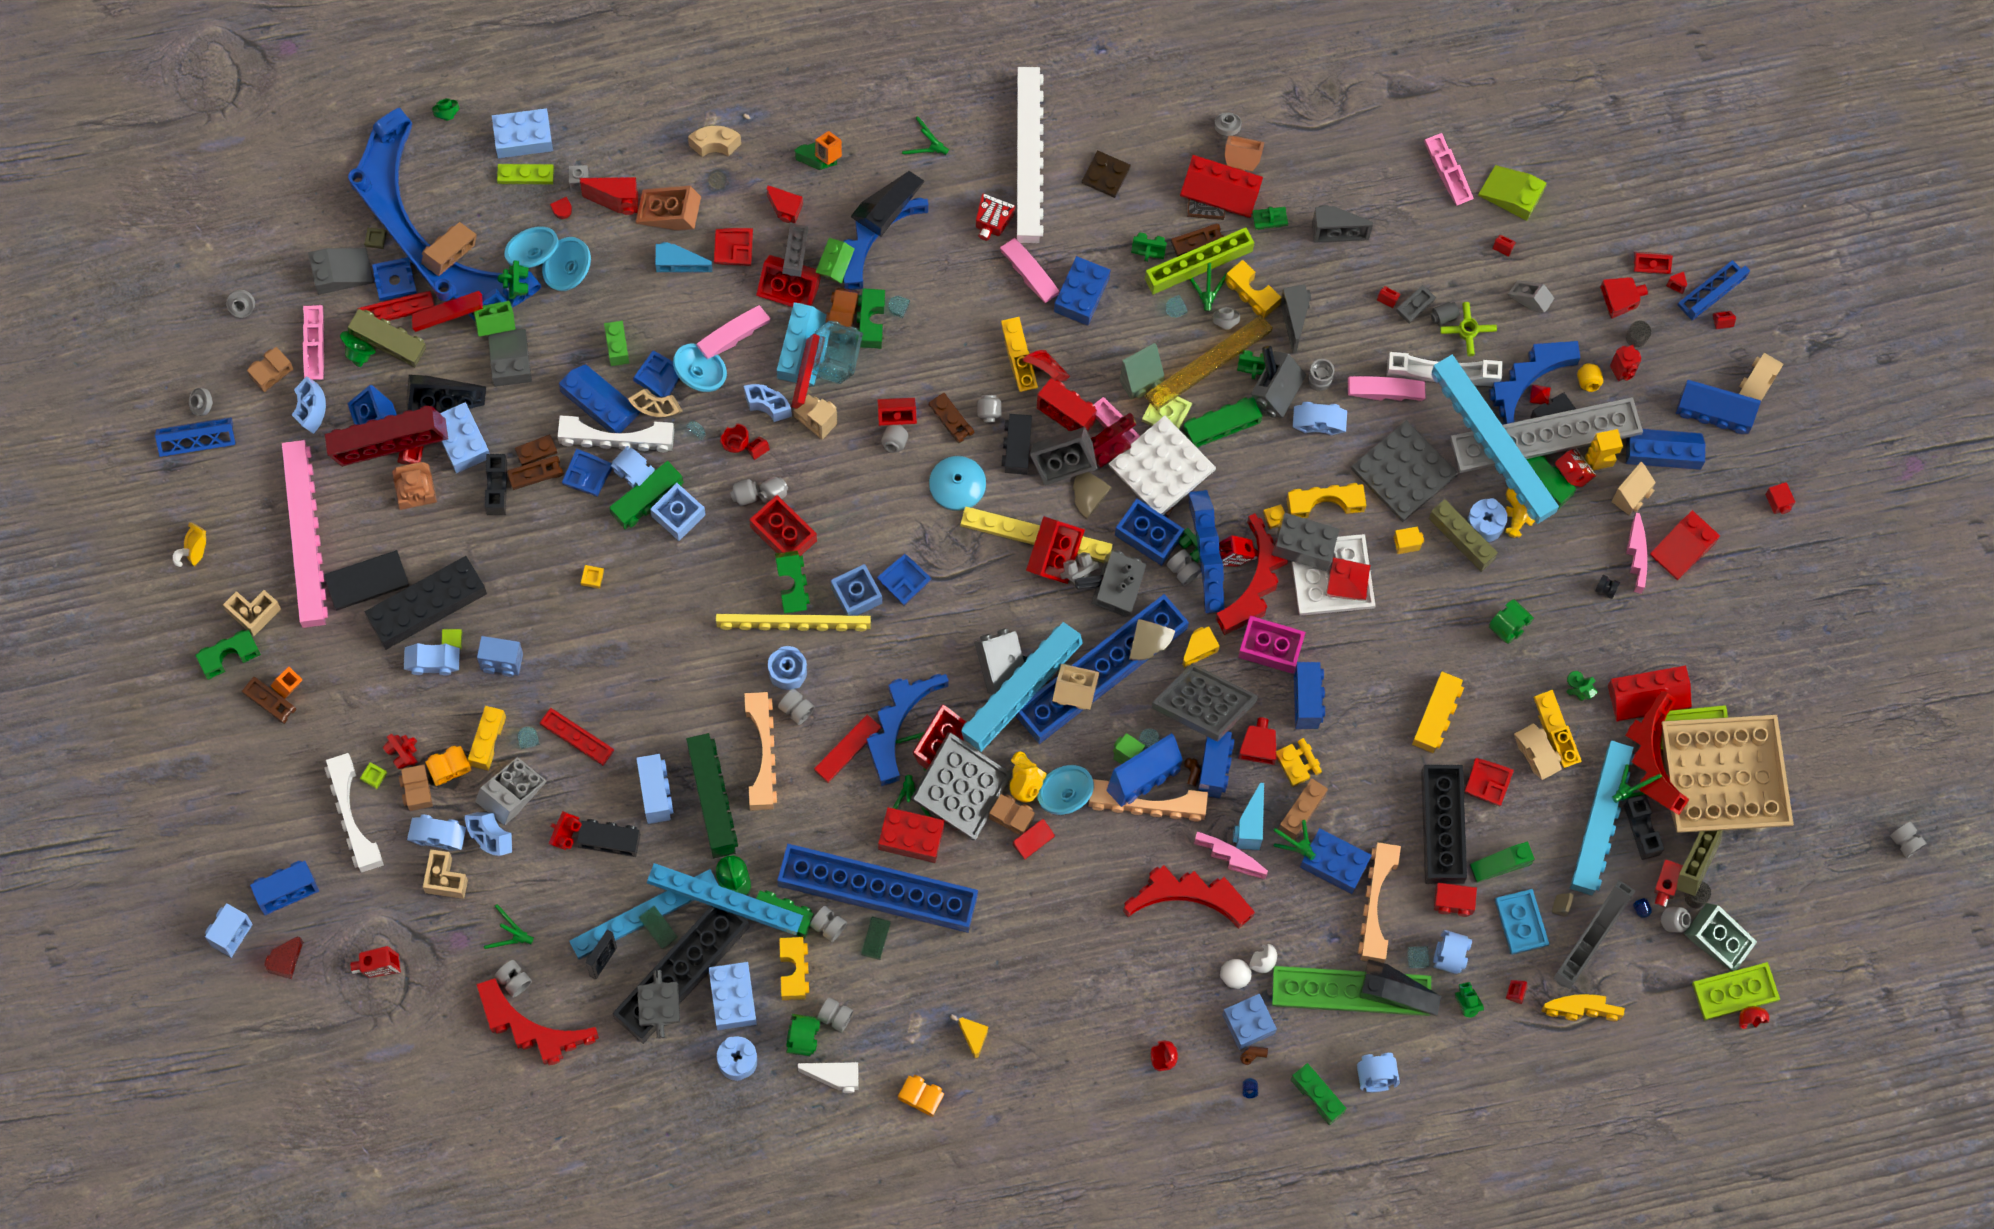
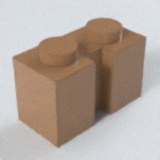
[247,347,293,392]
[399,765,433,811]
[989,794,1035,836]

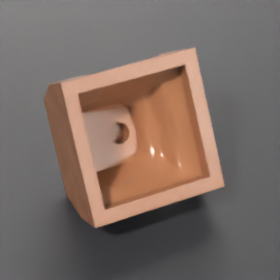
[1225,136,1265,171]
[392,462,437,510]

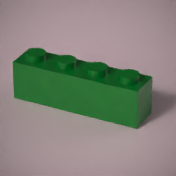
[1183,397,1262,448]
[1526,455,1576,510]
[609,461,683,530]

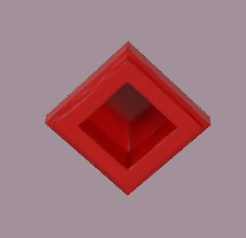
[1529,384,1551,406]

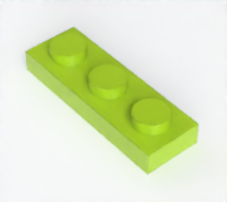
[497,164,554,185]

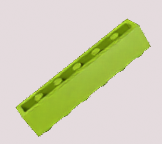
[1145,227,1254,294]

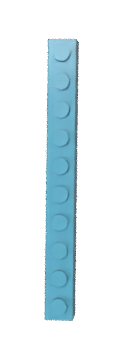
[1431,354,1559,524]

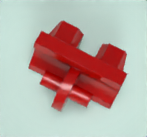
[383,734,418,769]
[548,811,582,850]

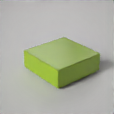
[442,629,462,650]
[360,762,387,789]

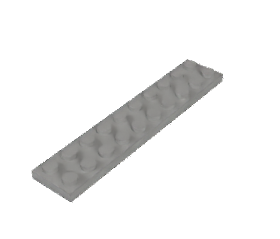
[1450,397,1643,473]

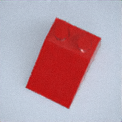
[580,177,638,215]
[1650,510,1720,581]

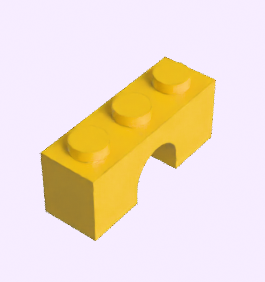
[1225,260,1282,318]
[1585,429,1623,471]
[468,705,506,771]
[780,937,809,1001]

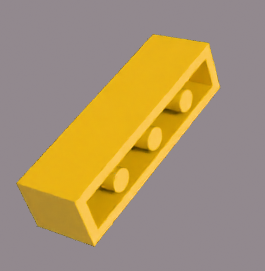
[1412,672,1464,753]

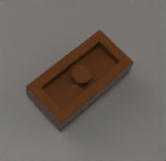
[515,434,557,466]

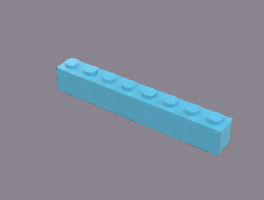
[961,622,1083,752]
[1570,741,1635,895]

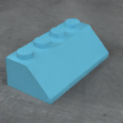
[777,302,828,387]

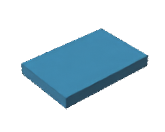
[1494,889,1549,955]

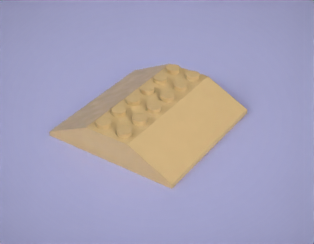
[1662,715,1794,833]

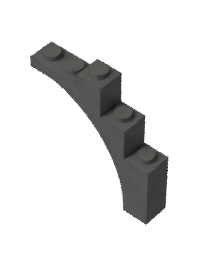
[1553,880,1635,989]

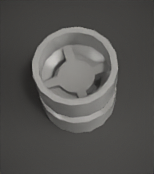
[1308,359,1335,391]
[1167,549,1201,586]
[778,689,815,725]
[1890,822,1927,858]
[810,906,847,943]
[495,960,532,998]
[817,997,854,1033]

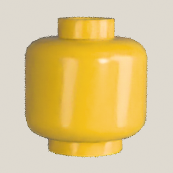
[1577,363,1603,392]

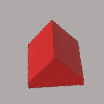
[1492,234,1516,257]
[1666,271,1688,294]
[1377,286,1401,308]
[1713,311,1736,329]
[745,437,770,460]
[1506,980,1528,1004]

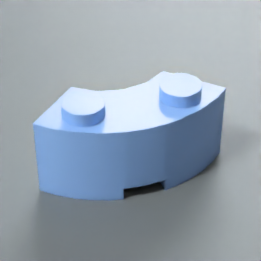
[292,376,326,434]
[744,384,792,422]
[1293,402,1347,435]
[404,643,460,675]
[465,812,512,856]
[407,815,466,851]

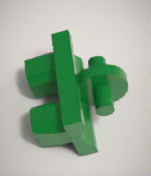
[1252,206,1288,230]
[1131,232,1167,262]
[497,260,528,299]
[1237,350,1265,380]
[1178,528,1200,563]
[1566,671,1598,701]
[1455,982,1484,1018]

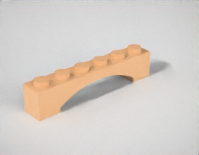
[744,692,777,811]
[1088,779,1208,821]
[1358,843,1401,963]

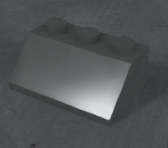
[1030,427,1097,486]

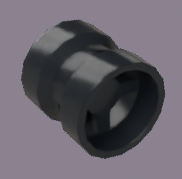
[1595,575,1620,599]

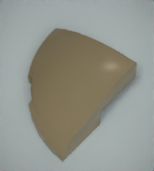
[1073,472,1111,519]
[1129,619,1175,661]

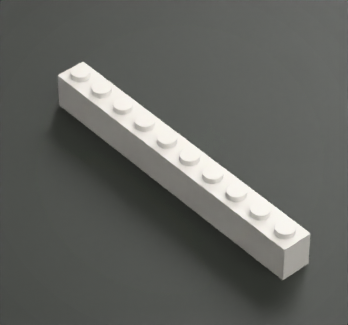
[1017,67,1043,243]

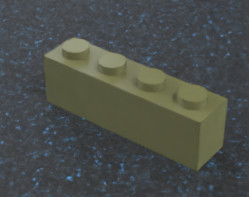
[348,309,426,368]
[1428,499,1498,572]
[1677,830,1723,896]

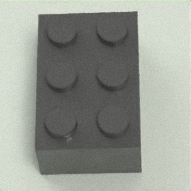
[1272,513,1339,571]

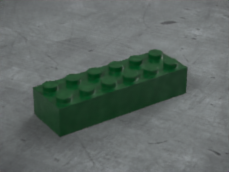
[686,733,738,859]

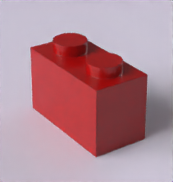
[877,397,917,426]
[1434,883,1477,917]

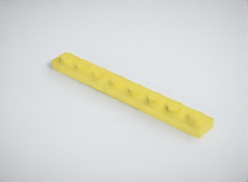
[960,506,1113,563]
[716,614,871,632]

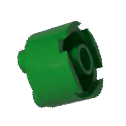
[1489,599,1534,644]
[786,1014,820,1057]

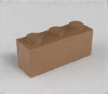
[421,222,477,276]
[1278,779,1328,840]

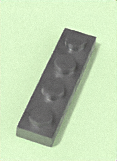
[782,223,809,277]

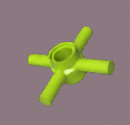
[1440,302,1497,357]

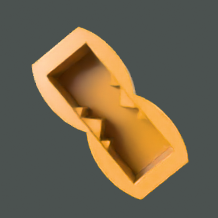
[425,746,471,786]
[897,1075,944,1117]

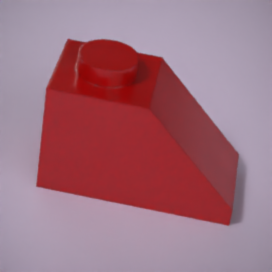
[767,185,803,223]

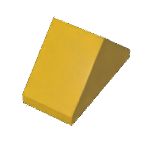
[958,1017,988,1058]

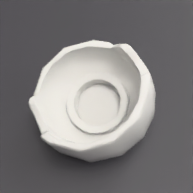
[1249,944,1277,973]
[1220,959,1252,989]

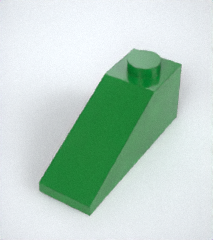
[1470,841,1535,883]

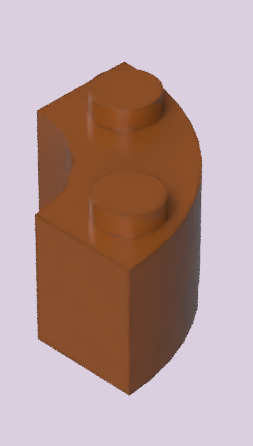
[825,288,860,333]

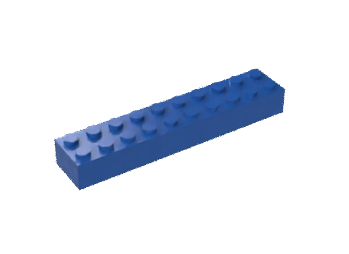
[1015,594,1189,744]
[777,843,978,933]

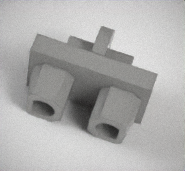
[1061,552,1099,584]

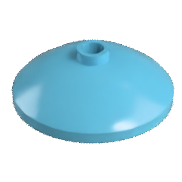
[504,227,559,268]
[542,237,591,291]
[673,344,727,392]
[929,456,986,511]
[1037,765,1094,815]

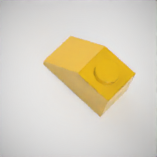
[1182,627,1219,668]

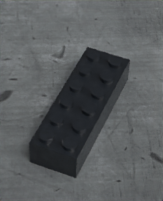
[364,556,487,650]
[1421,765,1467,884]

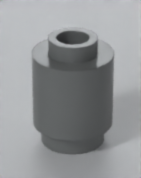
[1430,302,1460,326]

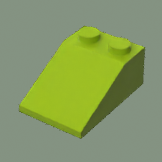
[1478,165,1547,221]

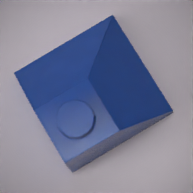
[347,385,397,425]

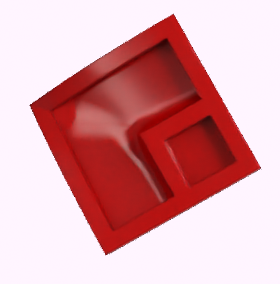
[714,228,753,266]
[1023,350,1070,381]
[1326,557,1371,601]
[1464,758,1514,807]

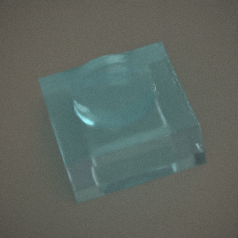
[1407,946,1429,968]

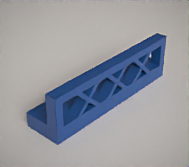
[1677,260,1750,321]
[155,417,236,457]

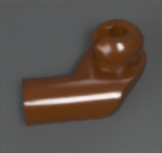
[1184,758,1201,786]
[1240,1046,1268,1065]

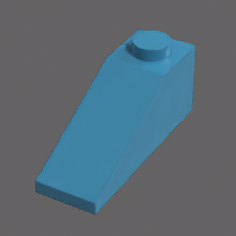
[655,242,712,272]

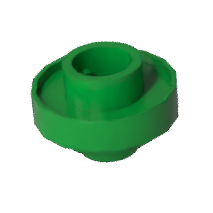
[432,98,460,121]

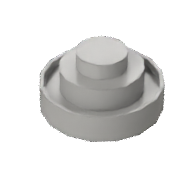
[1214,112,1242,136]
[226,290,255,318]
[1213,307,1240,330]
[189,388,213,416]

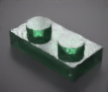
[638,905,678,949]
[861,916,891,960]

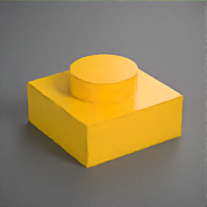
[1263,504,1285,529]
[581,565,604,589]

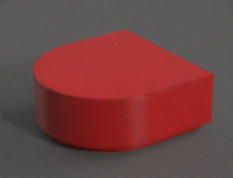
[550,196,572,219]

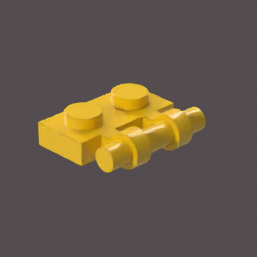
[1276,738,1322,787]

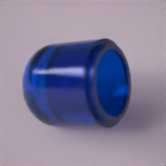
[1633,898,1652,918]
[1242,1078,1258,1099]

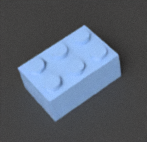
[492,108,553,158]
[440,402,490,473]
[637,754,674,824]
[709,962,757,1030]

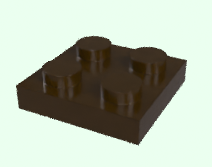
[1082,150,1131,198]

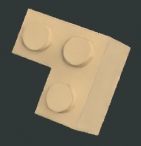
[794,394,837,440]
[223,590,281,636]
[423,849,468,899]

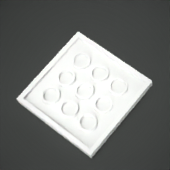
[1109,416,1216,515]
[1291,534,1375,616]

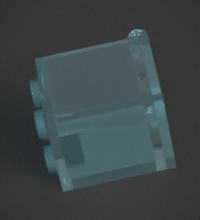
[811,321,863,384]

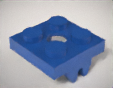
[372,257,417,301]

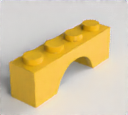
[1286,483,1366,518]

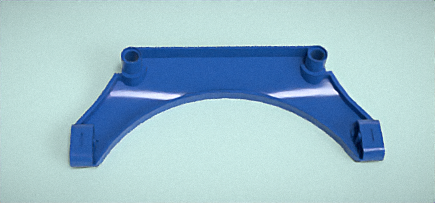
[348,108,541,308]

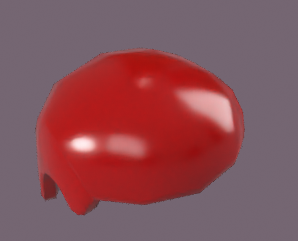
[720,423,749,453]
[1739,1006,1769,1029]
[1151,1040,1178,1071]

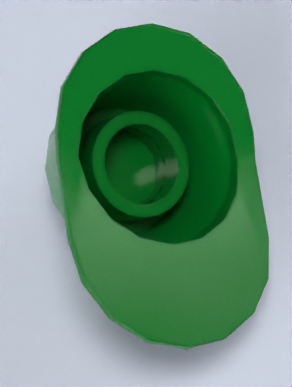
[340,331,376,367]
[716,855,751,896]

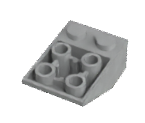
[475,757,546,826]

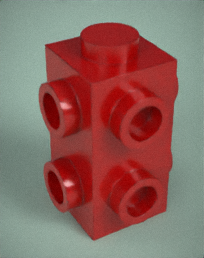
[1610,345,1641,382]

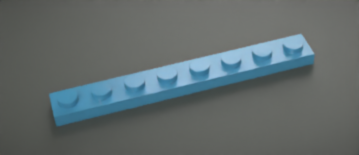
[647,863,803,935]
[569,869,719,960]

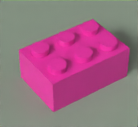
[1238,616,1306,674]

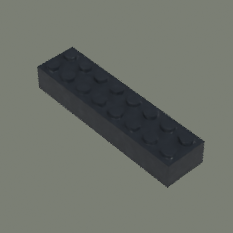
[612,906,750,1044]

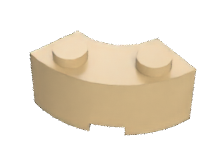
[688,126,741,157]
[1739,353,1784,401]
[628,389,683,417]
[1514,723,1562,780]

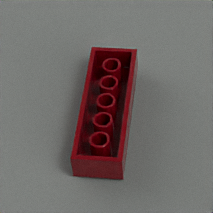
[325,406,448,467]

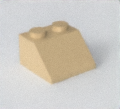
[1612,462,1656,516]
[1052,664,1099,710]

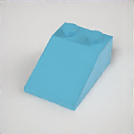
[1233,783,1264,850]

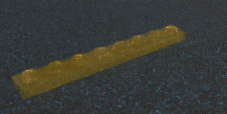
[1145,315,1273,410]

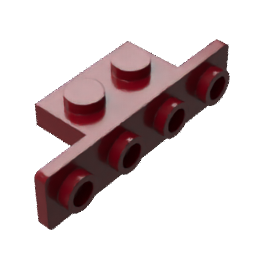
[1091,413,1136,468]

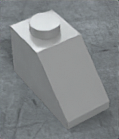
[1508,280,1555,312]

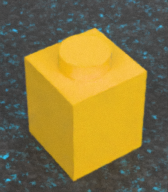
[1393,526,1424,554]

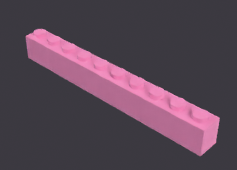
[282,440,328,628]

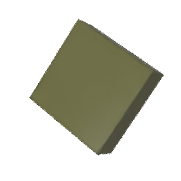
[364,227,387,249]

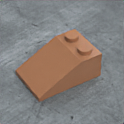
[636,186,701,230]

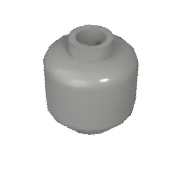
[977,395,1002,423]
[881,425,908,453]
[759,476,788,502]
[730,479,760,506]
[1661,907,1691,932]

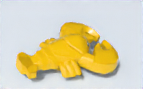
[1505,487,1535,538]

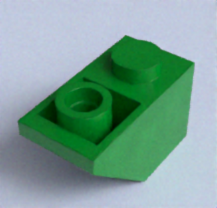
[795,143,837,170]

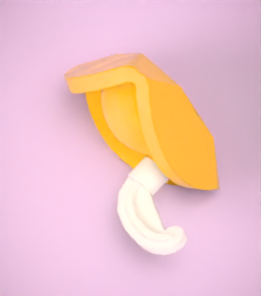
[173,522,206,567]

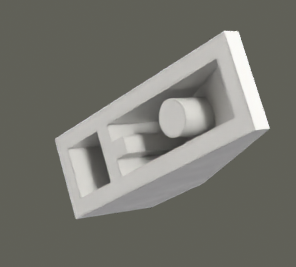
[798,1062,859,1093]

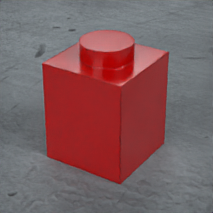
[1765,482,1795,514]

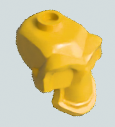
[1010,751,1046,803]

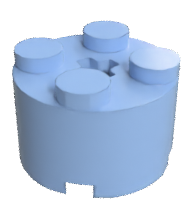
[611,446,655,488]
[1467,498,1507,542]
[768,646,807,690]
[1433,930,1472,974]
[717,1036,757,1081]
[1357,1053,1400,1092]

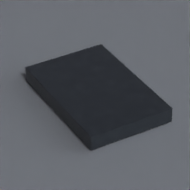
[585,929,617,980]

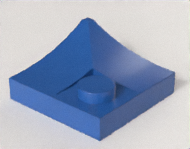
[633,351,680,398]
[562,449,613,497]
[877,554,932,606]

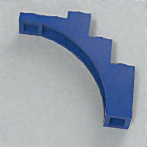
[843,198,928,290]
[1489,341,1580,425]
[1188,490,1224,613]
[867,674,949,787]

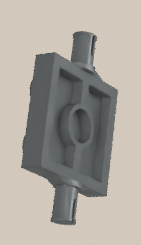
[637,970,680,1039]

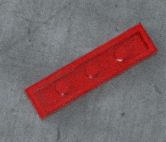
[357,290,435,321]
[412,291,483,332]
[791,334,820,409]
[540,708,614,766]
[814,715,881,783]

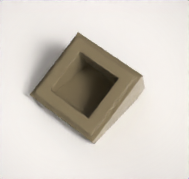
[1552,893,1574,917]

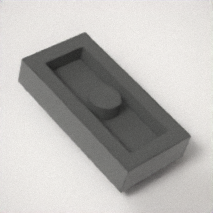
[1396,285,1436,324]

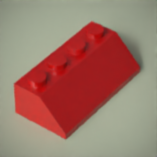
[1180,155,1263,218]
[1608,665,1692,722]

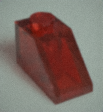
[265,936,304,979]

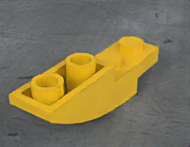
[1001,317,1038,392]
[1533,690,1582,768]
[1541,994,1625,1021]

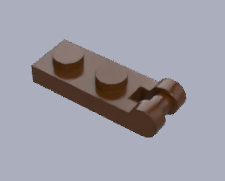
[1171,224,1224,257]
[929,393,975,443]
[507,456,564,490]
[242,677,297,724]

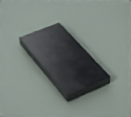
[324,550,409,611]

